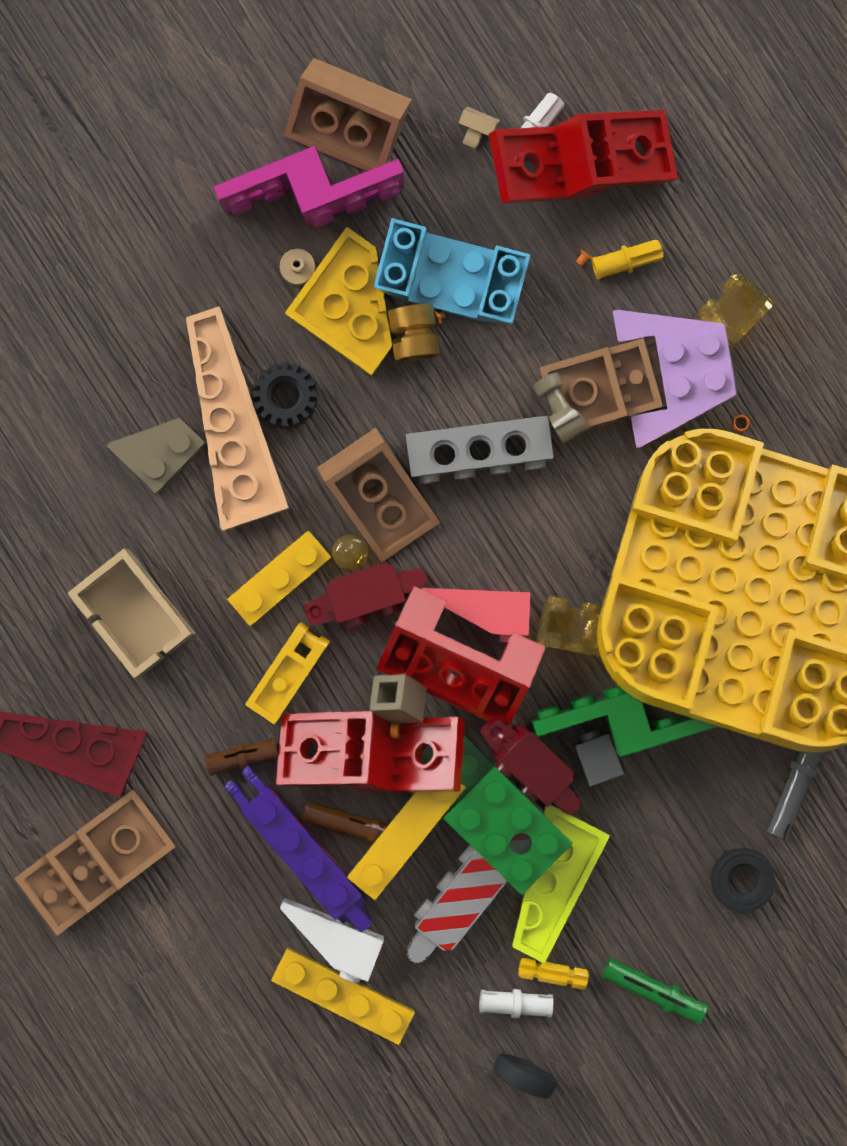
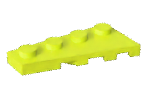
[512,805,610,964]

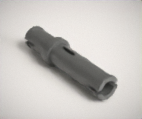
[766,751,822,840]

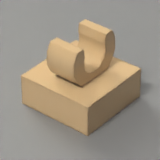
[459,107,500,149]

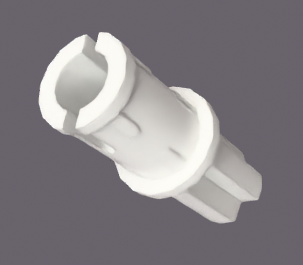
[521,93,564,158]

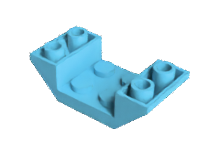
[373,218,531,325]

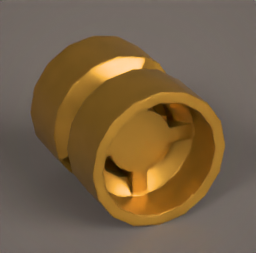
[388,304,440,362]

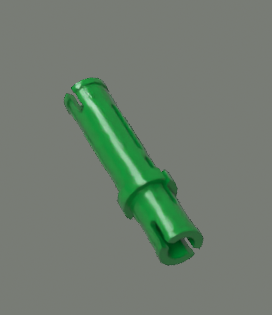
[601,957,708,1026]

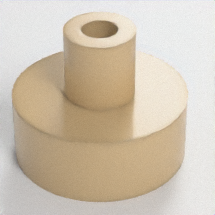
[280,249,316,286]

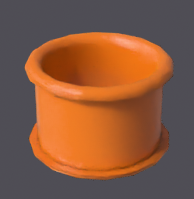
[732,415,749,432]

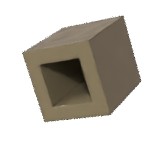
[369,674,427,724]

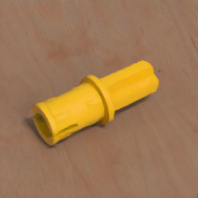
[591,240,663,280]

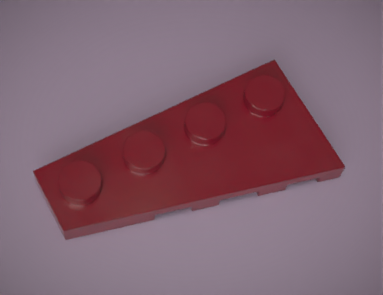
[0,712,148,799]

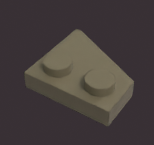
[107,418,206,494]

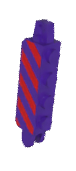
[225,766,373,932]

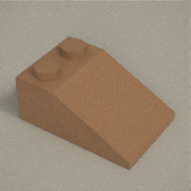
[317,428,440,562]

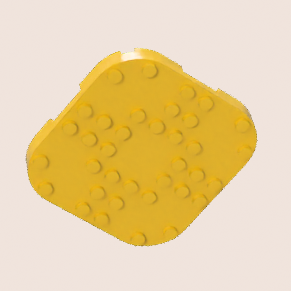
[597,429,847,753]

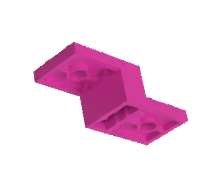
[214,146,404,228]

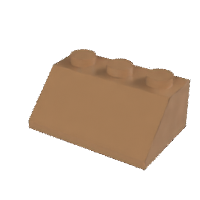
[284,58,412,171]

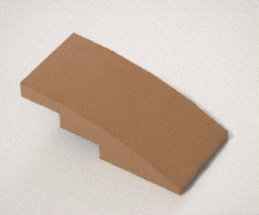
[540,337,667,428]
[13,789,176,936]

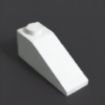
[280,898,384,983]

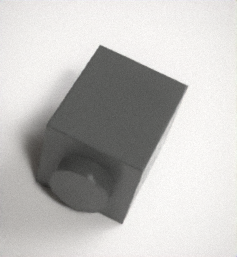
[573,728,624,787]

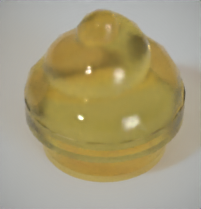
[332,534,368,570]

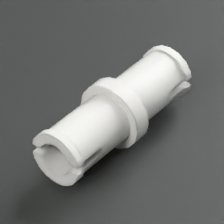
[479,989,553,1018]

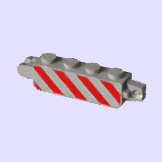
[407,801,543,964]

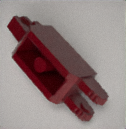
[304,562,427,628]
[480,716,582,815]

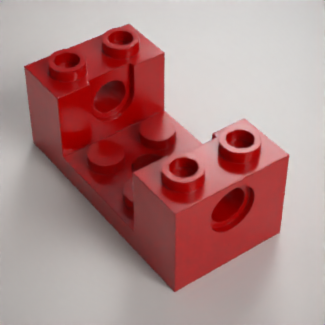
[376,586,546,726]

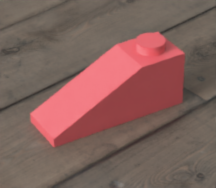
[422,588,530,642]

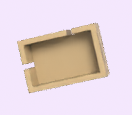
[67,549,196,679]

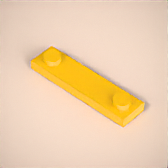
[347,784,466,900]

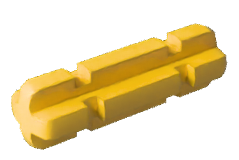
[518,958,589,990]

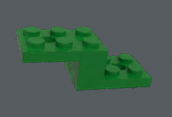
[530,685,718,757]
[422,714,573,895]

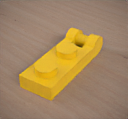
[245,622,330,725]

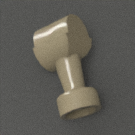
[532,372,589,443]

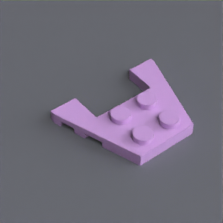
[613,310,738,448]

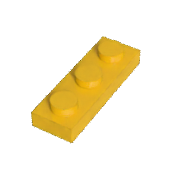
[227,530,332,626]

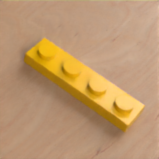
[271,947,415,1045]

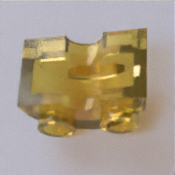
[696,272,775,350]
[536,596,602,657]

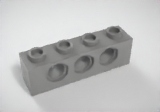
[406,416,554,484]

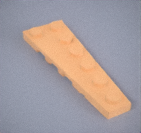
[186,306,289,531]

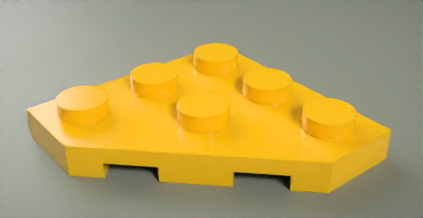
[285,227,392,376]

